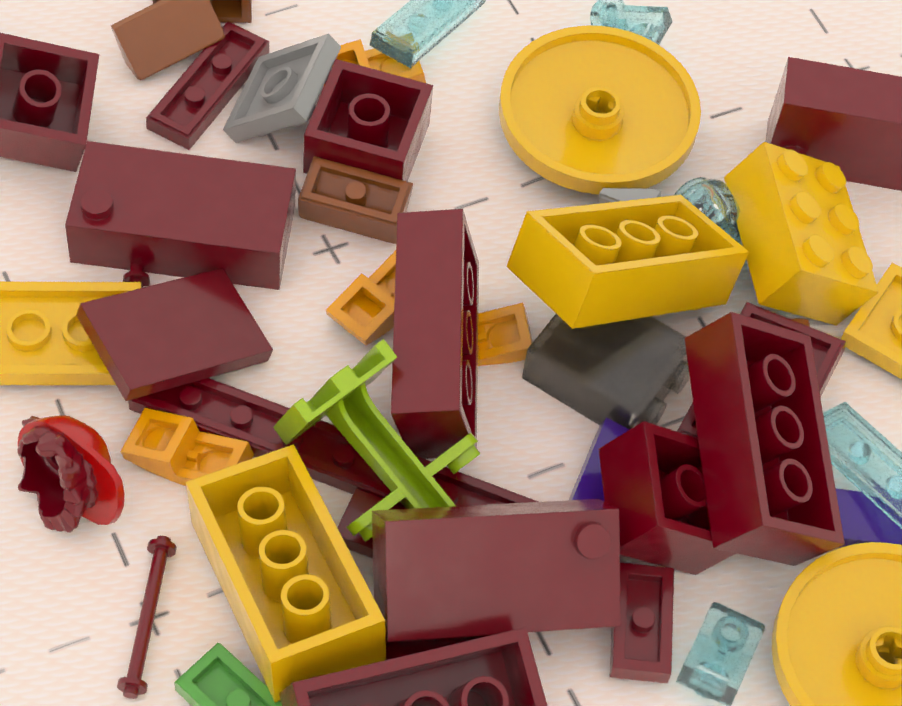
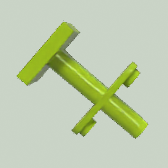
[273,339,481,542]

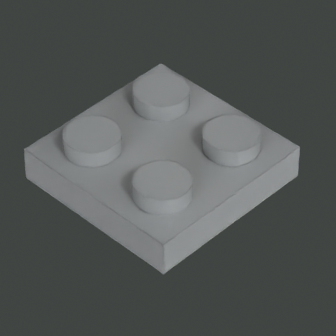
[223,33,341,143]

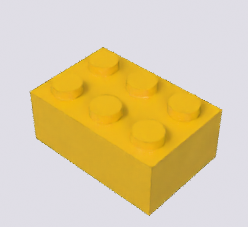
[724,142,879,325]

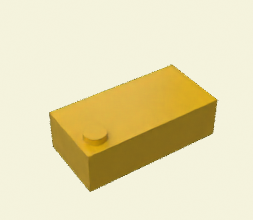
[506,195,749,329]
[185,444,386,703]

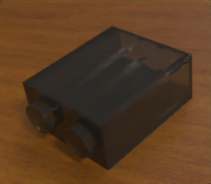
[522,314,690,429]

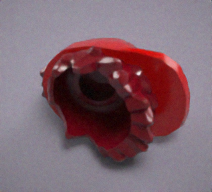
[17,415,125,533]

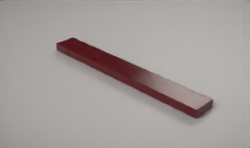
[128,378,539,506]

